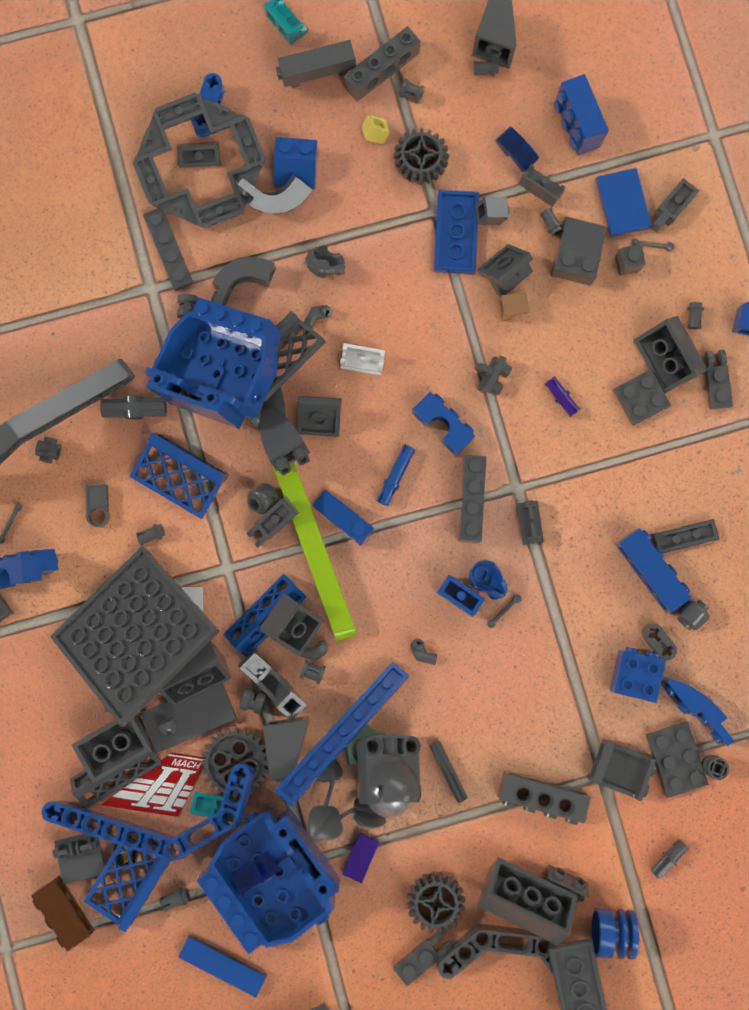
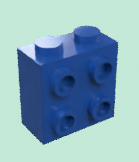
[610,647,666,703]

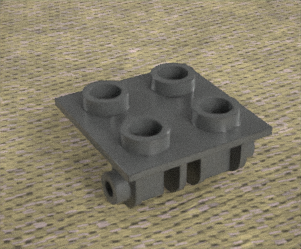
[52,834,105,885]

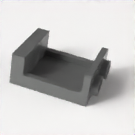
[588,739,657,801]

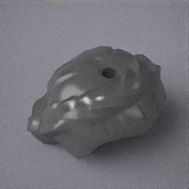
[305,245,345,278]

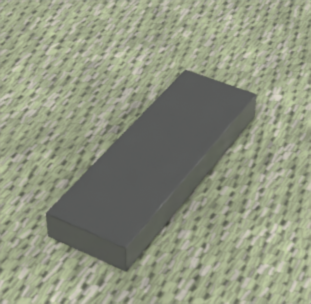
[651,519,719,553]

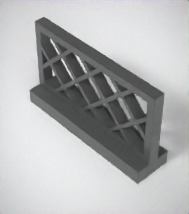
[264,311,326,401]

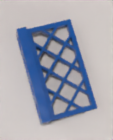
[129,433,228,519]
[83,831,177,932]

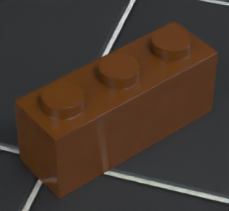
[31,875,95,952]

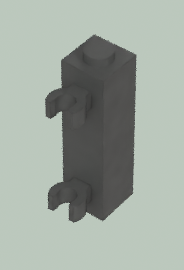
[275,40,356,88]

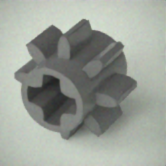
[35,436,61,464]

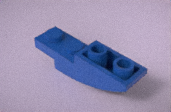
[662,678,734,746]

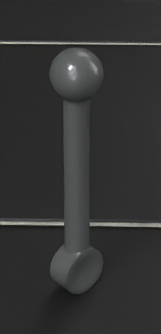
[631,239,674,252]
[0,503,22,544]
[487,594,522,628]

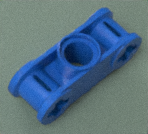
[191,73,225,138]

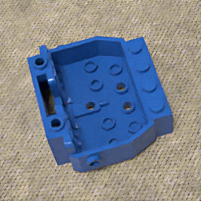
[145,298,283,429]
[197,807,340,955]

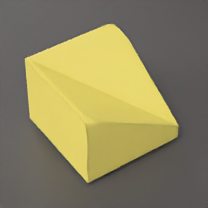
[362,115,390,144]

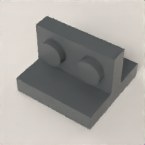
[477,244,533,297]
[297,396,342,437]

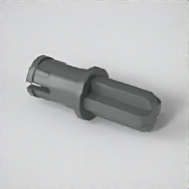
[651,839,689,879]

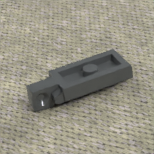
[651,178,699,232]

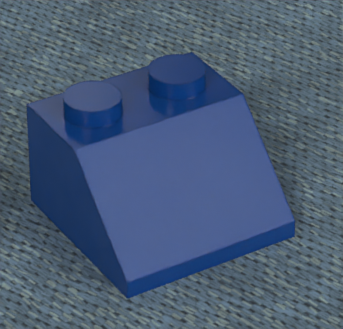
[274,137,318,190]

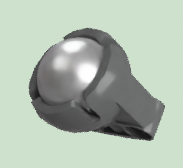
[355,735,421,818]

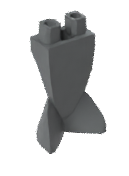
[245,387,310,476]

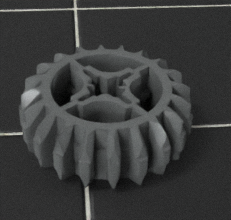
[393,128,449,185]
[406,871,466,934]

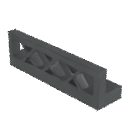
[70,738,162,808]

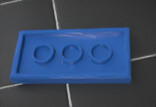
[434,190,479,274]

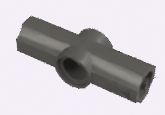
[100,396,167,420]

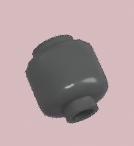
[247,483,279,514]
[677,599,710,631]

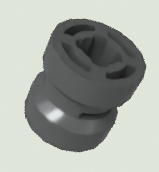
[177,294,198,319]
[240,688,267,715]
[702,755,730,780]

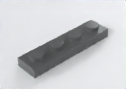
[143,208,194,291]

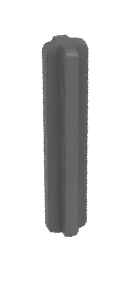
[430,741,467,803]

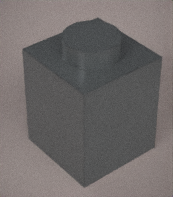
[475,197,510,225]
[615,244,646,275]

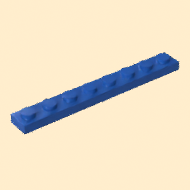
[274,662,409,807]

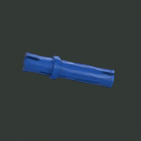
[376,444,415,507]

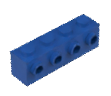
[615,528,692,613]

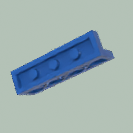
[224,574,307,657]

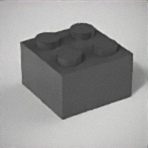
[259,593,324,656]

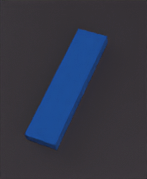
[178,935,267,998]

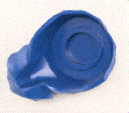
[469,560,508,600]

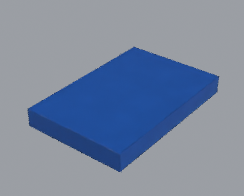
[595,168,652,237]

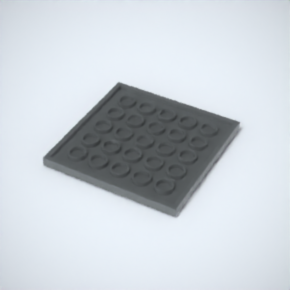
[50,545,220,727]

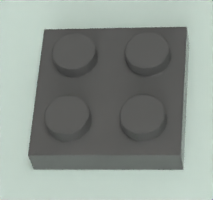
[613,369,671,426]

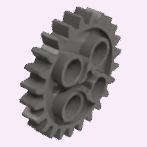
[200,726,269,799]

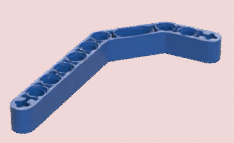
[41,764,255,861]

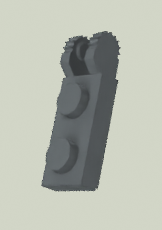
[705,350,733,410]
[246,496,299,548]
[393,930,453,986]

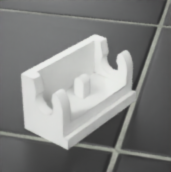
[340,343,385,376]

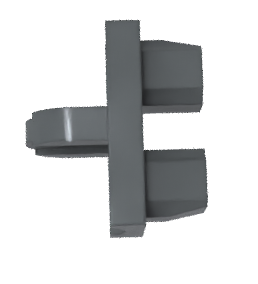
[475,355,512,395]

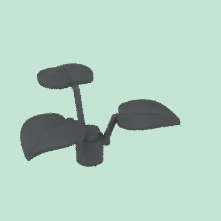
[308,759,386,842]

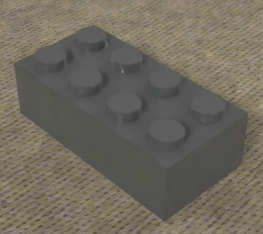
[478,857,578,945]

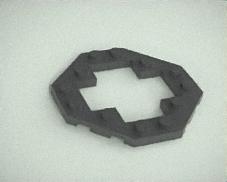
[133,93,265,229]

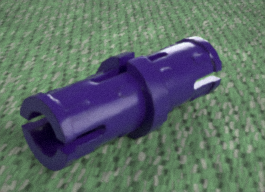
[544,376,580,417]

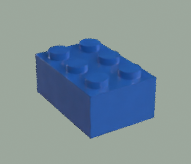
[554,74,609,156]

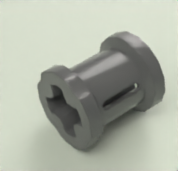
[399,79,425,104]
[299,660,326,685]

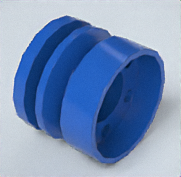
[591,908,640,960]

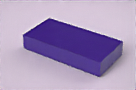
[342,832,379,883]

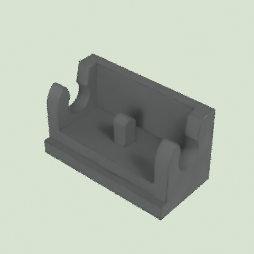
[519,164,565,207]

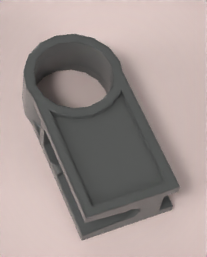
[85,484,110,528]

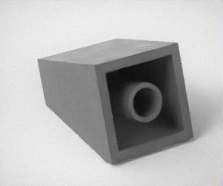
[472,0,516,69]
[263,716,310,783]

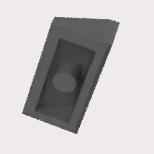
[177,142,221,168]

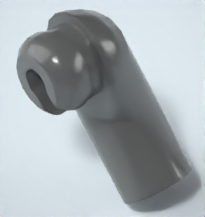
[304,305,332,329]
[411,639,437,665]
[301,641,328,661]

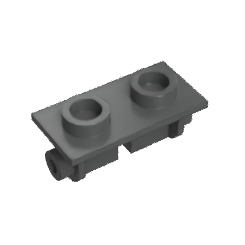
[517,500,544,545]
[543,865,589,902]

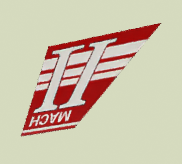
[101,753,206,817]

